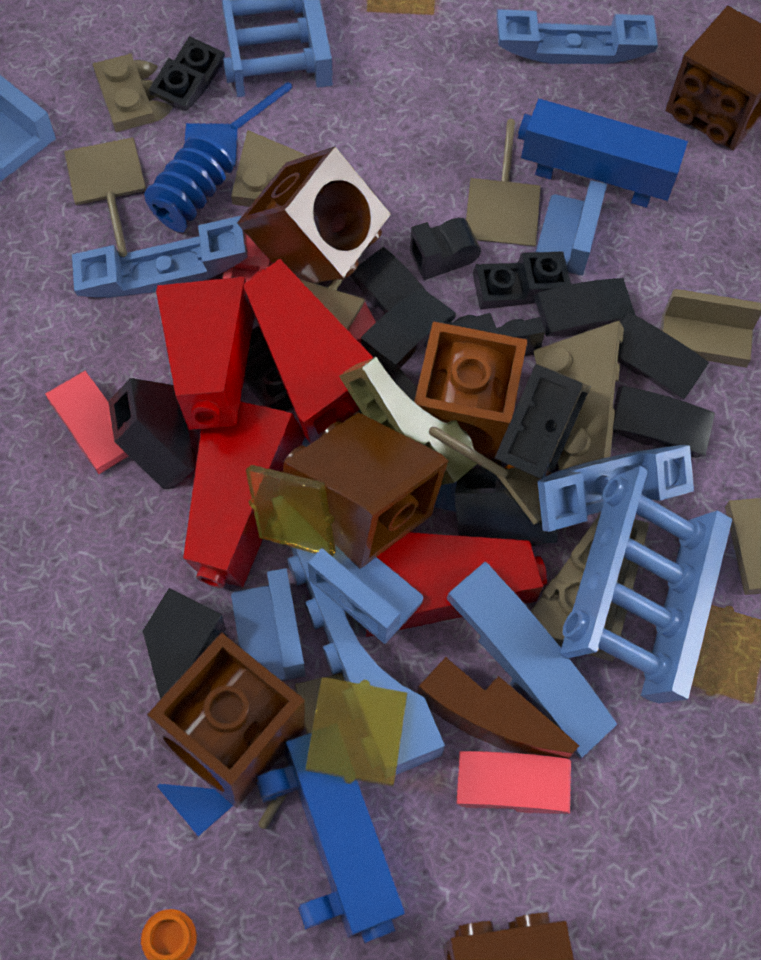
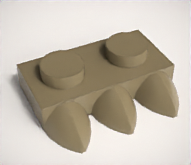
[92,53,173,132]

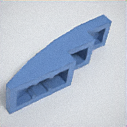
[446,561,617,759]

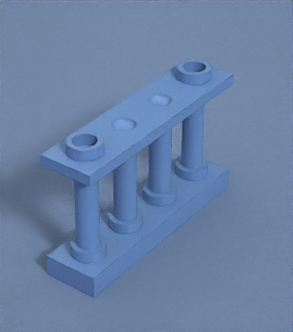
[221,0,332,97]
[560,466,732,703]

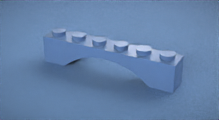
[270,493,445,779]

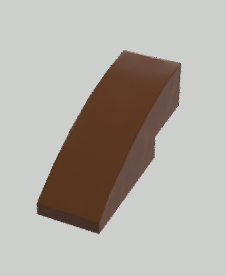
[417,657,580,759]

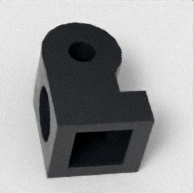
[410,218,481,281]

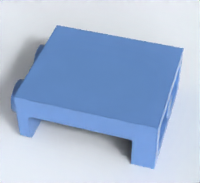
[0,75,56,182]

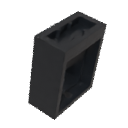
[495,364,591,479]

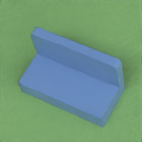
[536,180,607,276]
[308,547,423,644]
[231,568,306,681]

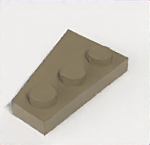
[531,513,650,662]

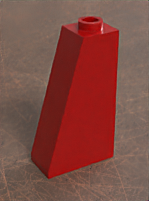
[243,259,373,443]
[156,277,255,430]
[183,401,305,588]
[364,532,547,637]

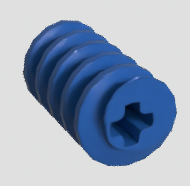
[144,136,233,233]

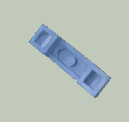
[496,9,658,64]
[72,216,248,298]
[537,445,694,532]

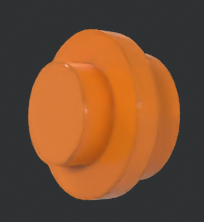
[141,909,197,960]

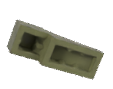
[339,357,477,485]

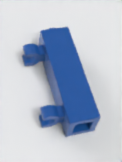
[517,98,688,208]
[256,724,405,943]

